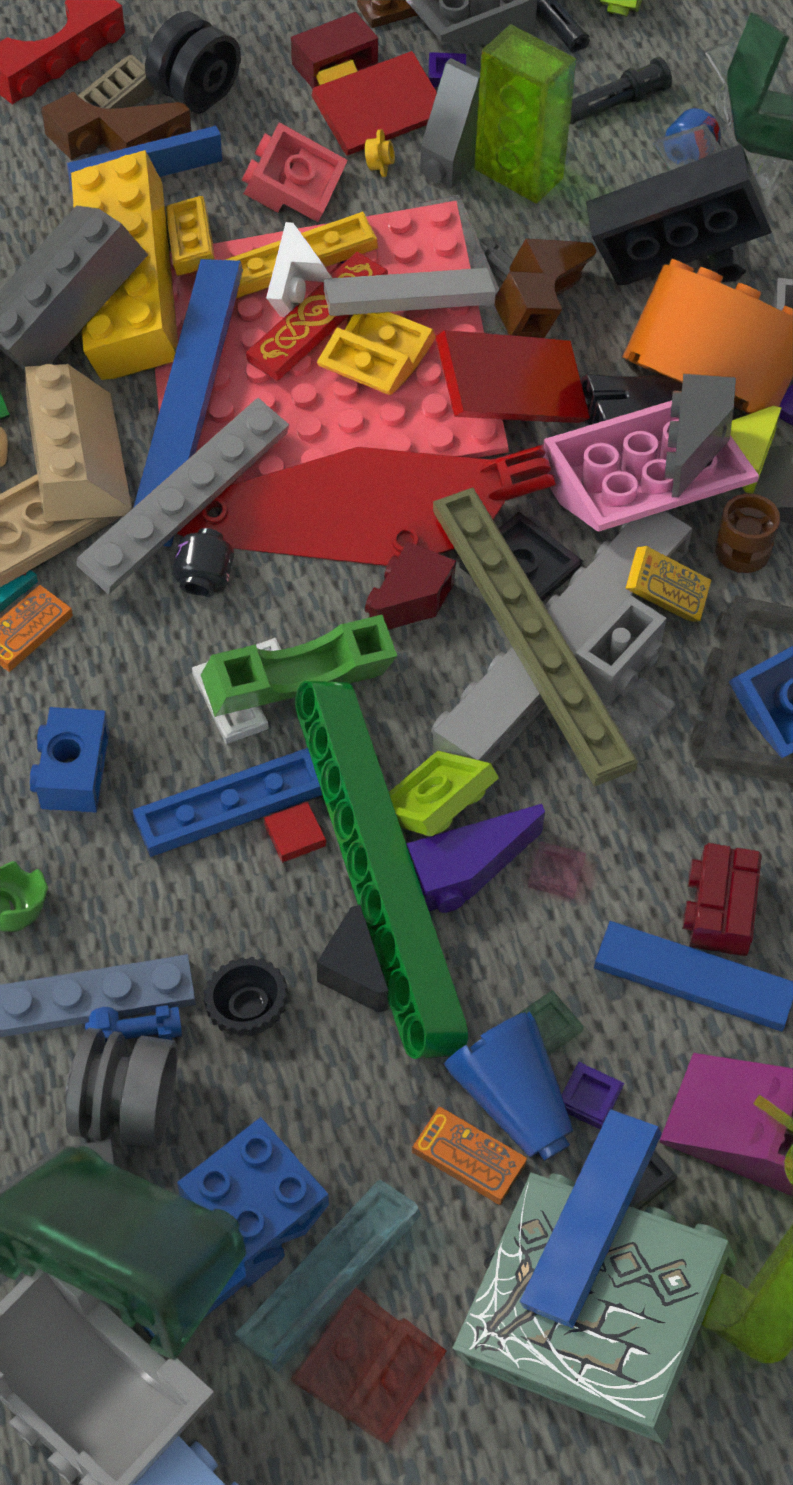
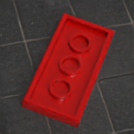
[435,330,590,423]

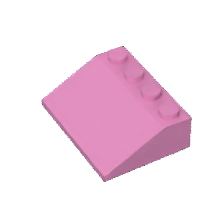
[543,401,759,532]

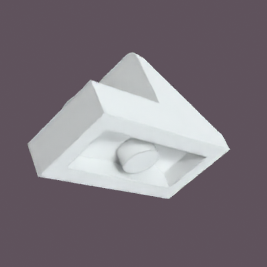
[266,222,332,317]

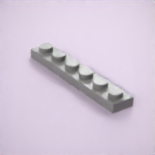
[77,398,289,594]

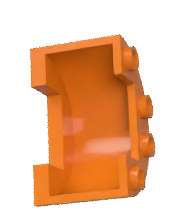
[622,259,793,414]

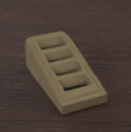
[78,54,154,109]

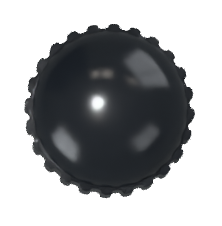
[203,957,289,1037]

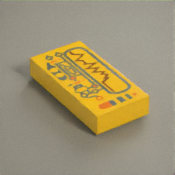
[625,546,711,622]

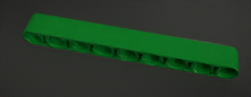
[295,681,468,1059]

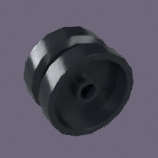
[145,11,241,114]

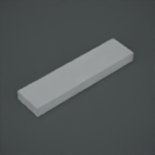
[324,268,495,316]

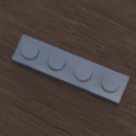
[0,954,196,1037]

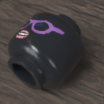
[172,528,235,597]

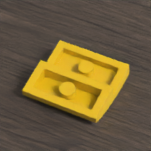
[317,312,436,395]

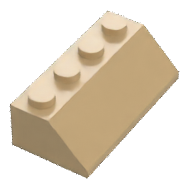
[25,364,132,522]

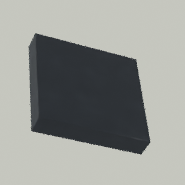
[459,512,583,602]

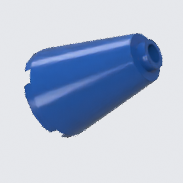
[444,1011,574,1161]

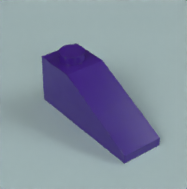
[407,804,545,913]

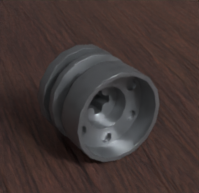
[66,1028,178,1150]

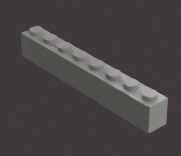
[431,511,692,765]

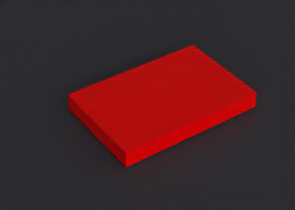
[311,51,437,156]

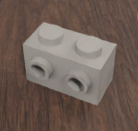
[575,595,667,707]

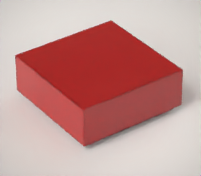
[264,801,326,863]

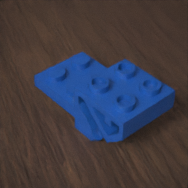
[95,1117,329,1352]

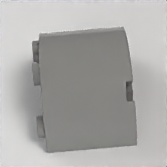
[0,1247,214,1485]

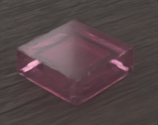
[528,841,586,899]

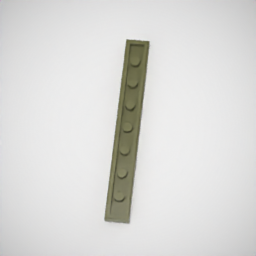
[433,488,638,787]

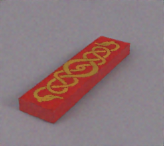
[245,252,388,381]

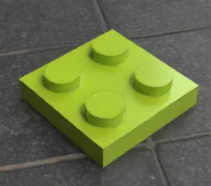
[389,751,499,837]

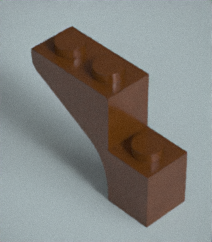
[41,92,192,160]
[494,238,597,338]

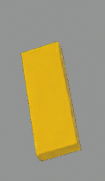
[166,196,215,276]

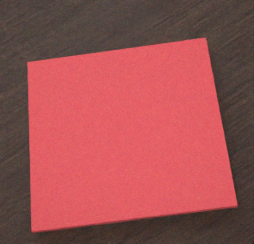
[154,201,509,485]

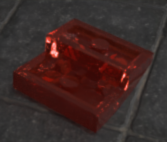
[290,1288,447,1444]

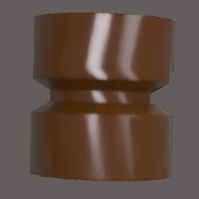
[715,493,780,573]

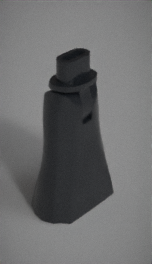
[581,374,682,425]

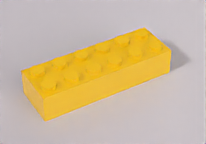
[71,150,178,380]

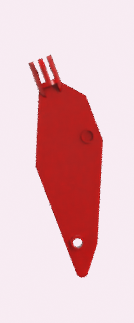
[176,444,556,566]

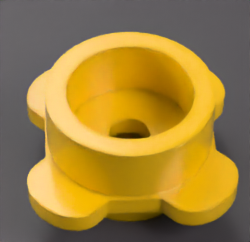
[365,129,395,177]

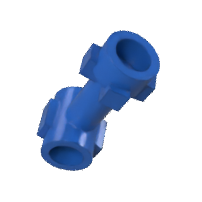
[85,1005,182,1043]

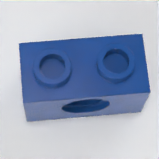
[30,707,109,813]

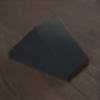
[317,905,388,1012]

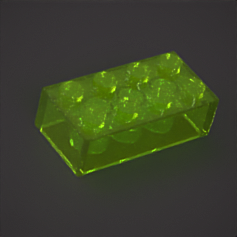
[474,24,577,204]

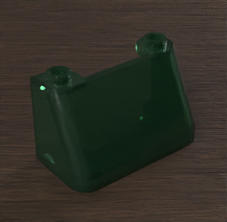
[0,1146,247,1361]

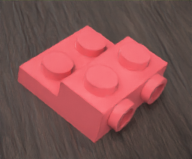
[241,122,348,222]

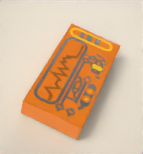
[0,585,73,672]
[412,1106,527,1205]

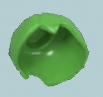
[0,861,48,932]

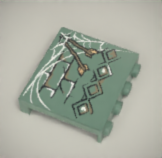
[452,1173,737,1445]

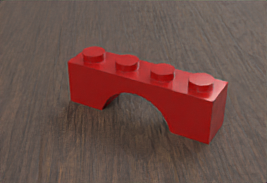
[0,0,125,104]

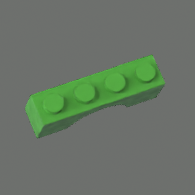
[201,615,397,717]

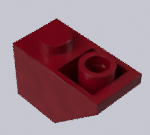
[365,542,456,630]

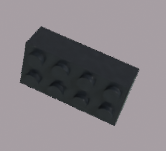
[586,144,772,285]

